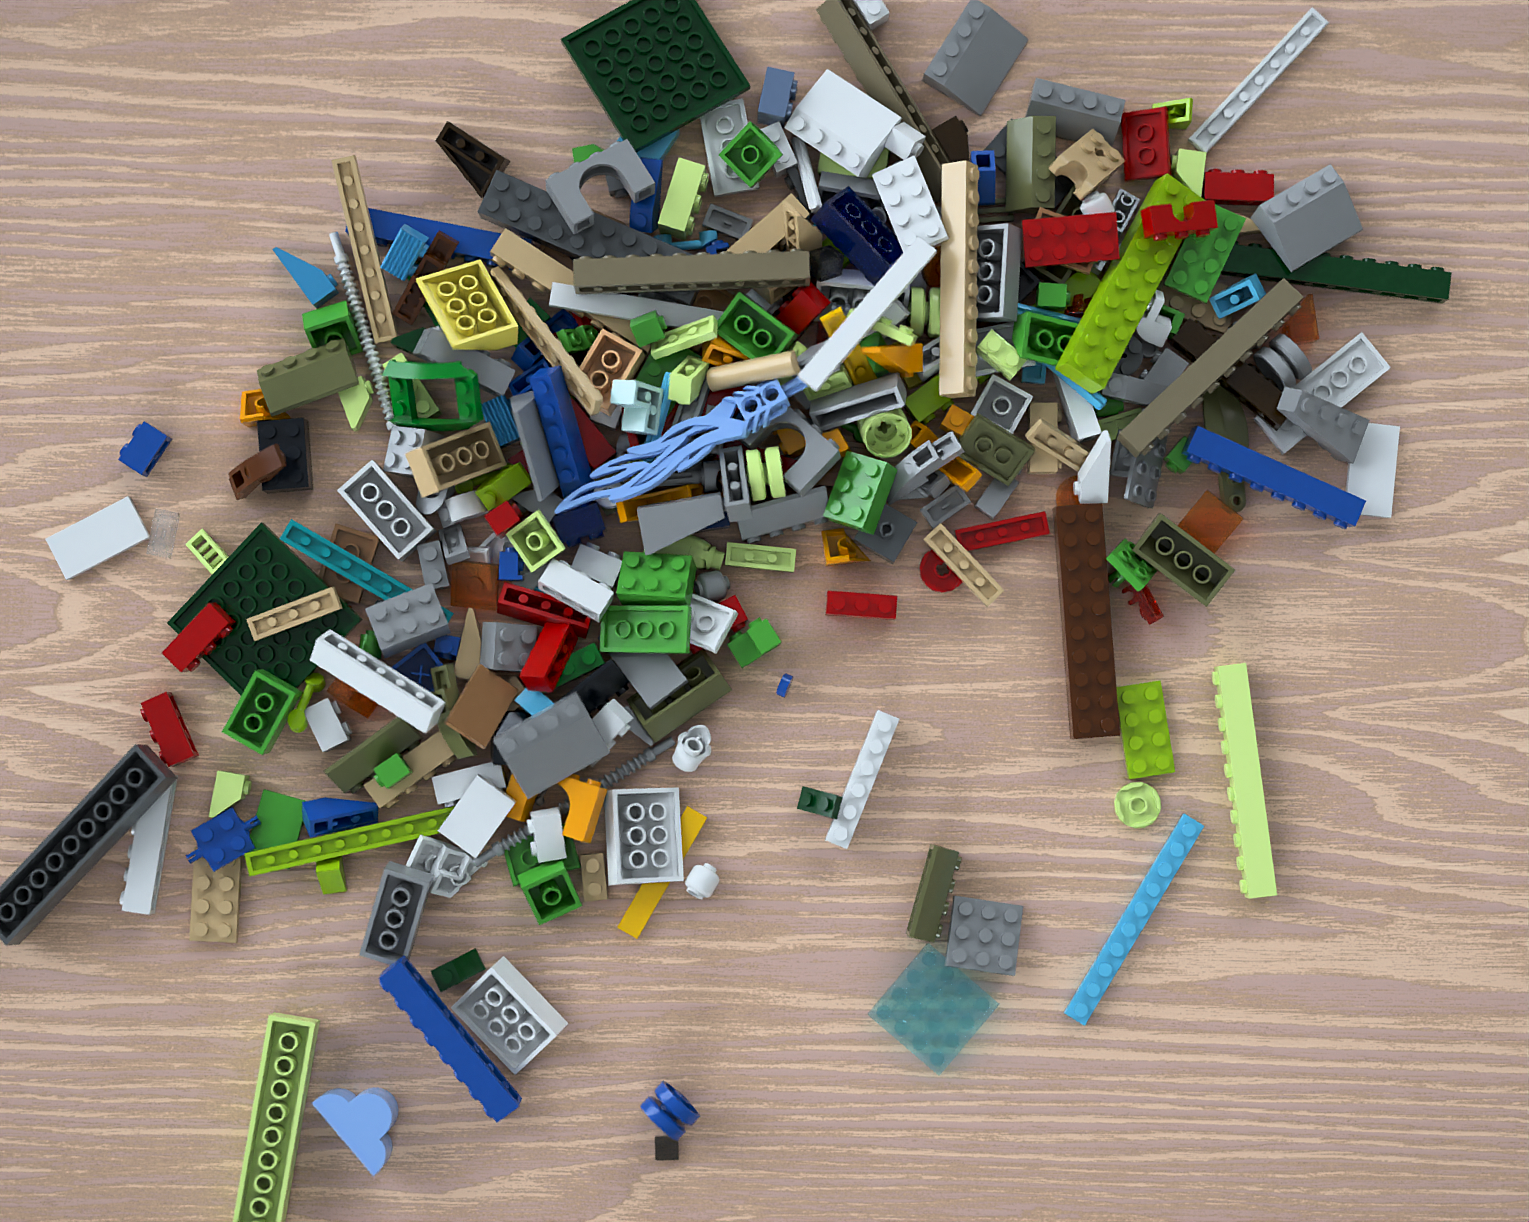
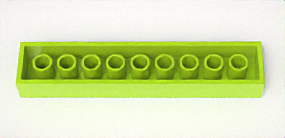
[1055,173,1204,394]

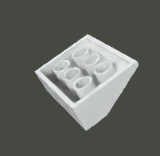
[784,69,902,178]
[604,787,684,885]
[451,956,568,1075]

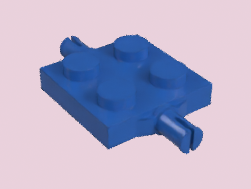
[186,807,261,872]

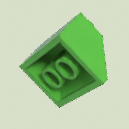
[718,292,799,359]
[1012,311,1078,366]

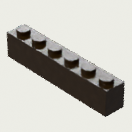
[1170,318,1288,431]

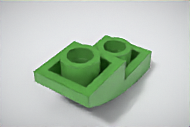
[556,325,599,354]

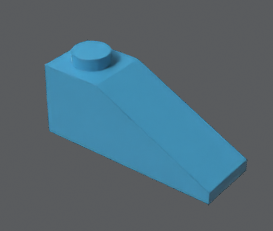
[272,247,339,309]

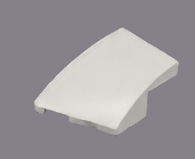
[406,834,488,898]

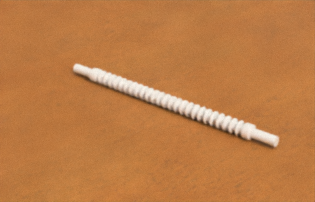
[329,232,396,431]

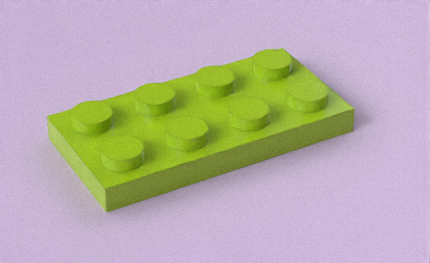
[1117,680,1175,779]

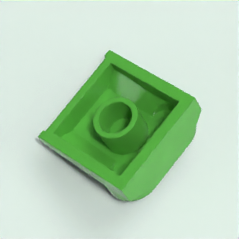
[719,121,783,188]

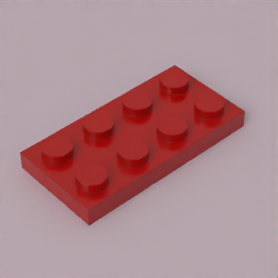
[1022,212,1119,268]

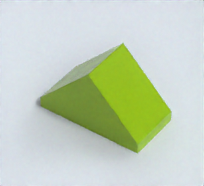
[1152,98,1193,130]
[316,856,347,895]

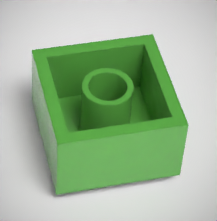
[517,859,582,925]

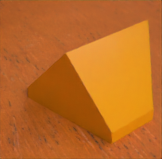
[240,389,292,427]
[821,528,871,566]

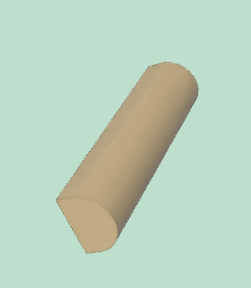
[706,350,801,392]

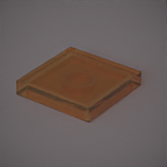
[1177,489,1244,554]
[450,560,499,611]

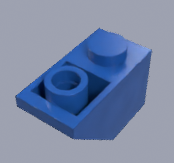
[970,150,996,205]

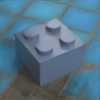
[758,67,798,129]

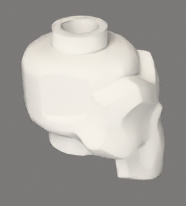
[672,725,711,772]

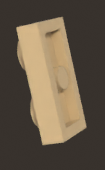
[580,853,608,902]

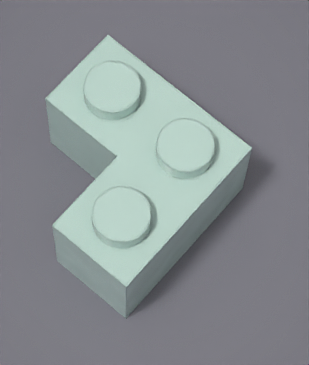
[610,380,664,435]

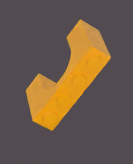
[506,774,607,843]

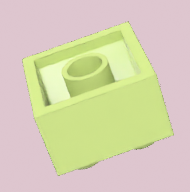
[506,509,566,573]

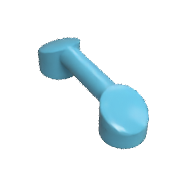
[653,230,718,250]

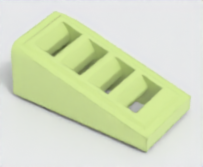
[185,529,229,574]

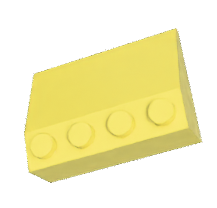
[416,259,518,351]

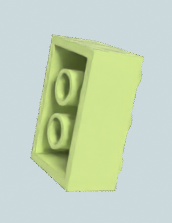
[658,158,709,241]

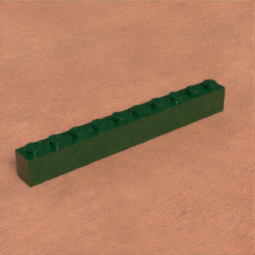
[1220,241,1452,304]

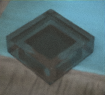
[655,1135,679,1161]

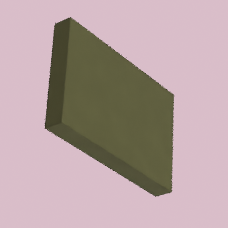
[958,413,1036,486]

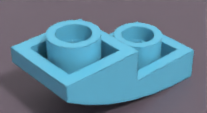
[515,688,554,716]

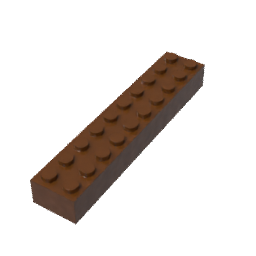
[1053,503,1120,739]

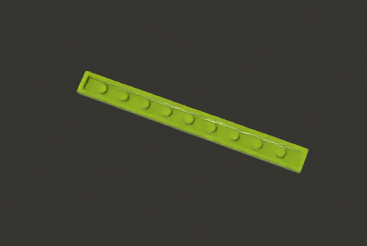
[245,805,456,877]

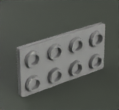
[1109,409,1171,509]

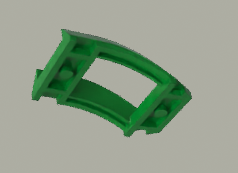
[382,359,483,431]

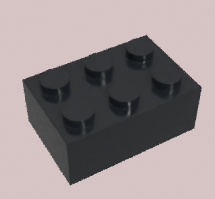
[257,418,314,494]

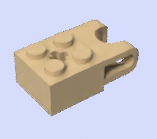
[1048,129,1125,201]

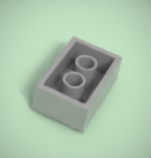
[365,583,451,658]

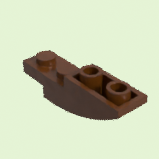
[228,444,286,500]

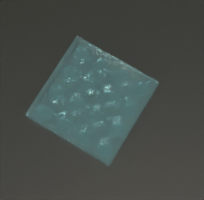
[867,942,999,1076]

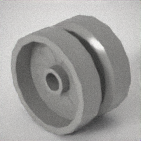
[1253,333,1312,392]

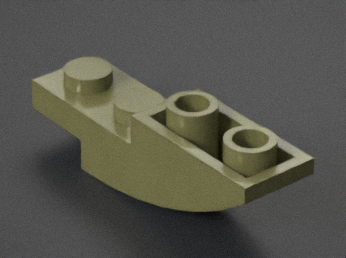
[430,664,477,759]

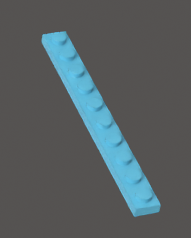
[1064,814,1204,1026]

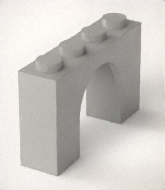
[546,139,655,235]
[739,394,841,498]

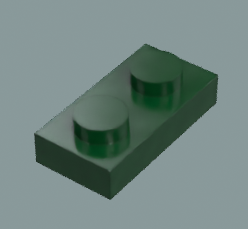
[797,786,843,819]

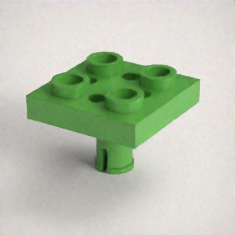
[1106,538,1157,592]

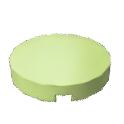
[1114,782,1161,828]

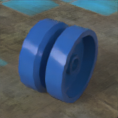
[640,1081,700,1141]

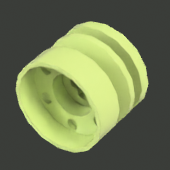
[857,407,912,458]

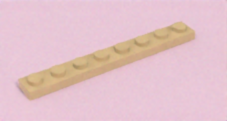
[331,155,398,343]
[490,266,603,416]

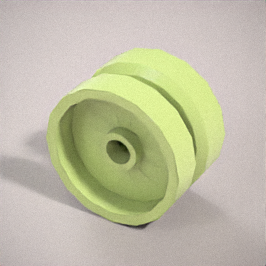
[907,286,940,338]
[746,446,785,501]

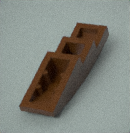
[392,230,459,326]

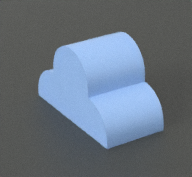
[312,1087,399,1176]

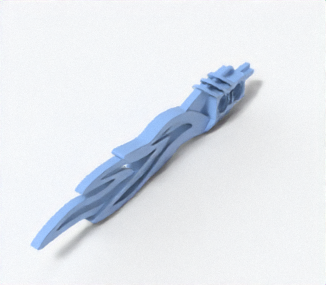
[554,377,808,515]

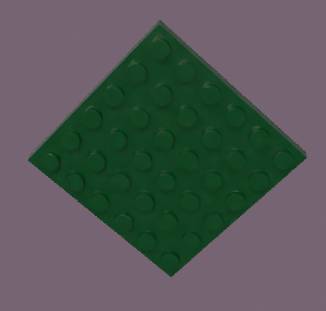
[561,0,751,153]
[167,522,363,696]

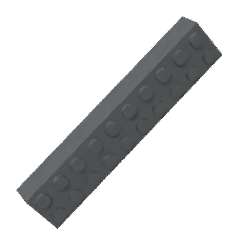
[478,170,699,306]
[0,744,178,946]

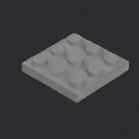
[945,896,1023,976]

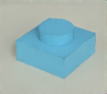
[1021,361,1046,385]

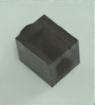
[809,245,844,282]

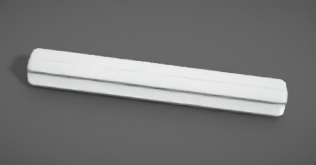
[791,137,822,213]

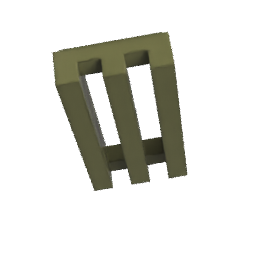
[977,198,1014,224]

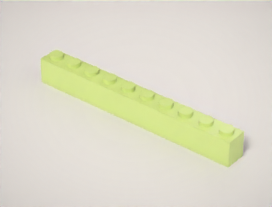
[1212,663,1277,899]

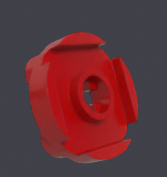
[919,550,963,593]

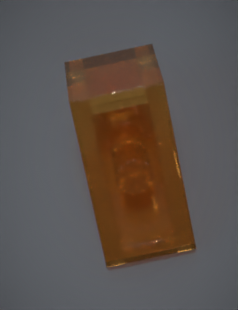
[1282,294,1319,345]
[326,677,379,719]

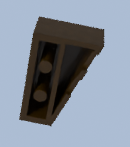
[435,121,510,199]

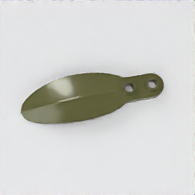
[1202,385,1249,513]

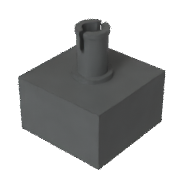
[853,504,918,565]

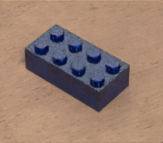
[811,186,903,286]

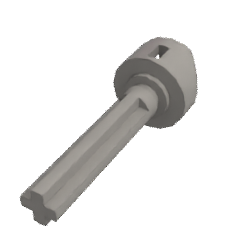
[633,460,722,492]

